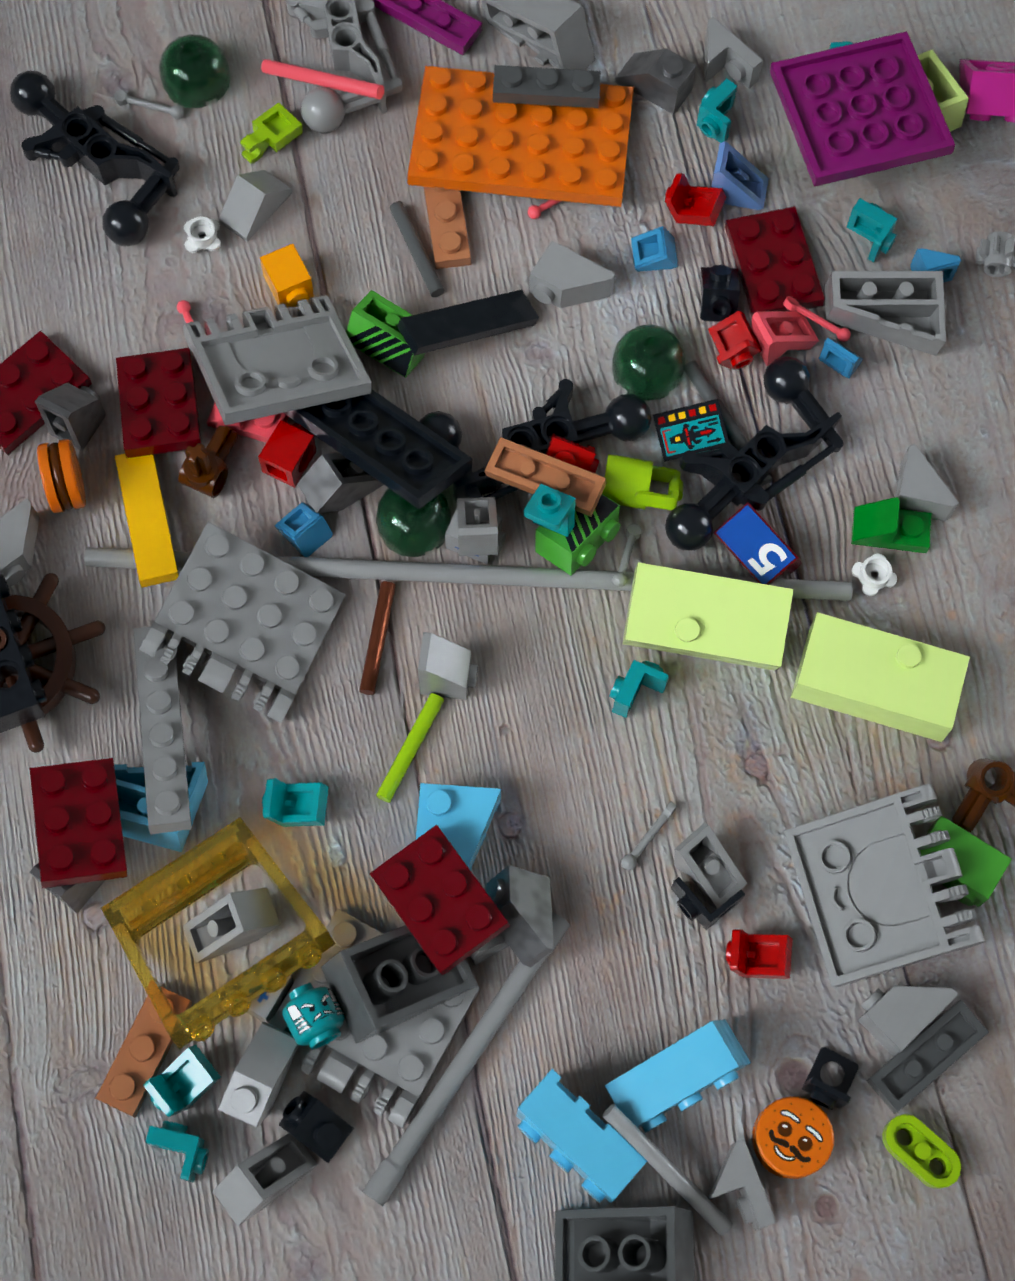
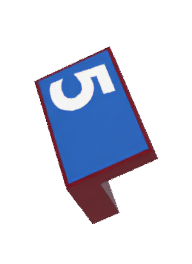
[713,502,802,585]

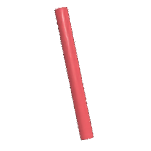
[261,59,384,100]

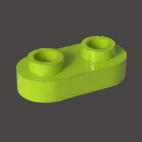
[882,1114,961,1189]

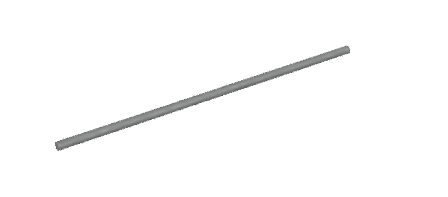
[84,547,853,601]

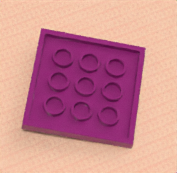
[770,31,955,187]

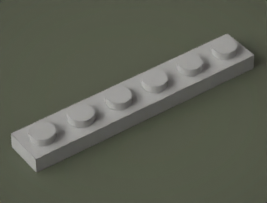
[133,627,192,834]

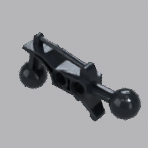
[10,71,180,247]
[665,356,844,551]
[419,379,652,502]

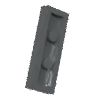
[493,65,601,108]
[866,1000,989,1114]

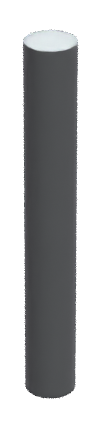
[389,201,444,297]

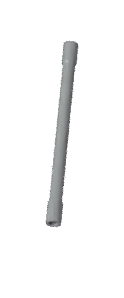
[362,912,570,1206]

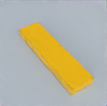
[115,454,179,588]

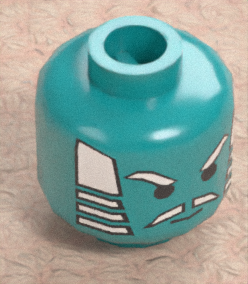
[282,983,345,1050]

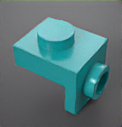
[696,78,738,143]
[846,198,898,262]
[524,484,576,537]
[609,659,669,718]
[262,778,329,827]
[144,1045,221,1117]
[145,1121,209,1183]

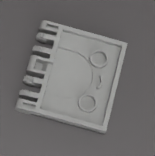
[183,295,372,425]
[139,522,346,723]
[784,784,985,988]
[269,908,480,1128]

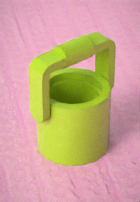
[602,454,684,510]

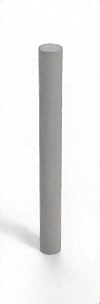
[602,1104,733,1236]

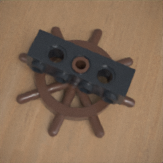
[0,573,106,753]

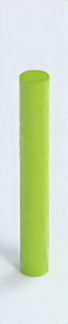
[376,693,444,803]

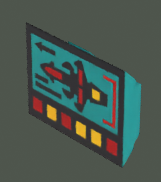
[653,399,729,462]

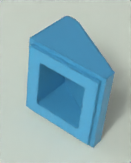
[631,226,678,272]
[910,248,961,283]
[819,338,863,378]
[275,502,333,557]

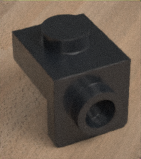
[700,265,740,322]
[279,1091,354,1163]

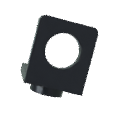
[671,877,745,930]
[802,1047,859,1110]

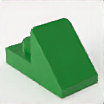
[851,497,932,553]

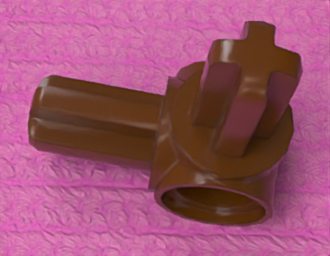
[178,425,238,498]
[952,758,1015,832]

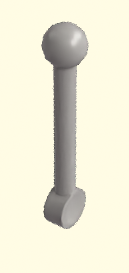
[114,90,184,119]
[612,523,642,587]
[621,802,677,870]

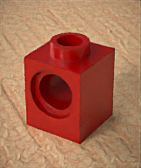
[258,420,317,488]

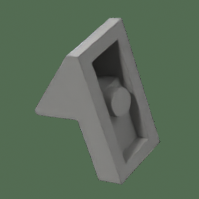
[704,17,763,89]
[674,823,748,909]
[708,1139,776,1231]

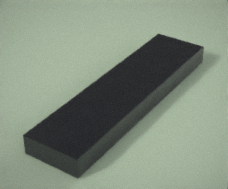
[397,289,539,356]

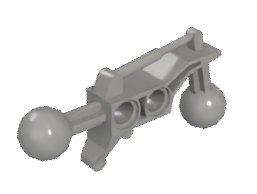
[286,0,403,133]

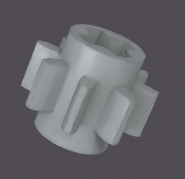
[975,231,1015,277]

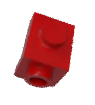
[665,173,727,226]
[708,311,762,370]
[545,434,599,473]
[726,929,793,979]

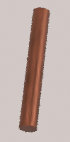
[359,581,396,695]

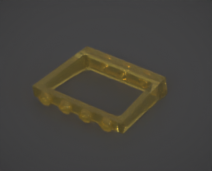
[101,817,335,1049]

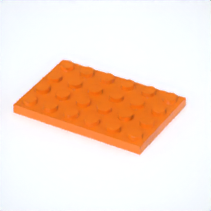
[407,66,634,207]

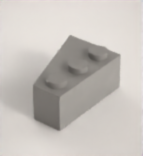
[481,0,595,70]
[824,271,946,356]

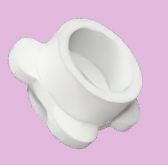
[184,216,221,253]
[852,553,897,596]

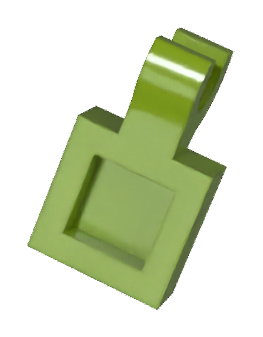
[240,102,303,164]

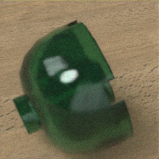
[159,34,231,108]
[611,324,686,401]
[376,488,452,557]

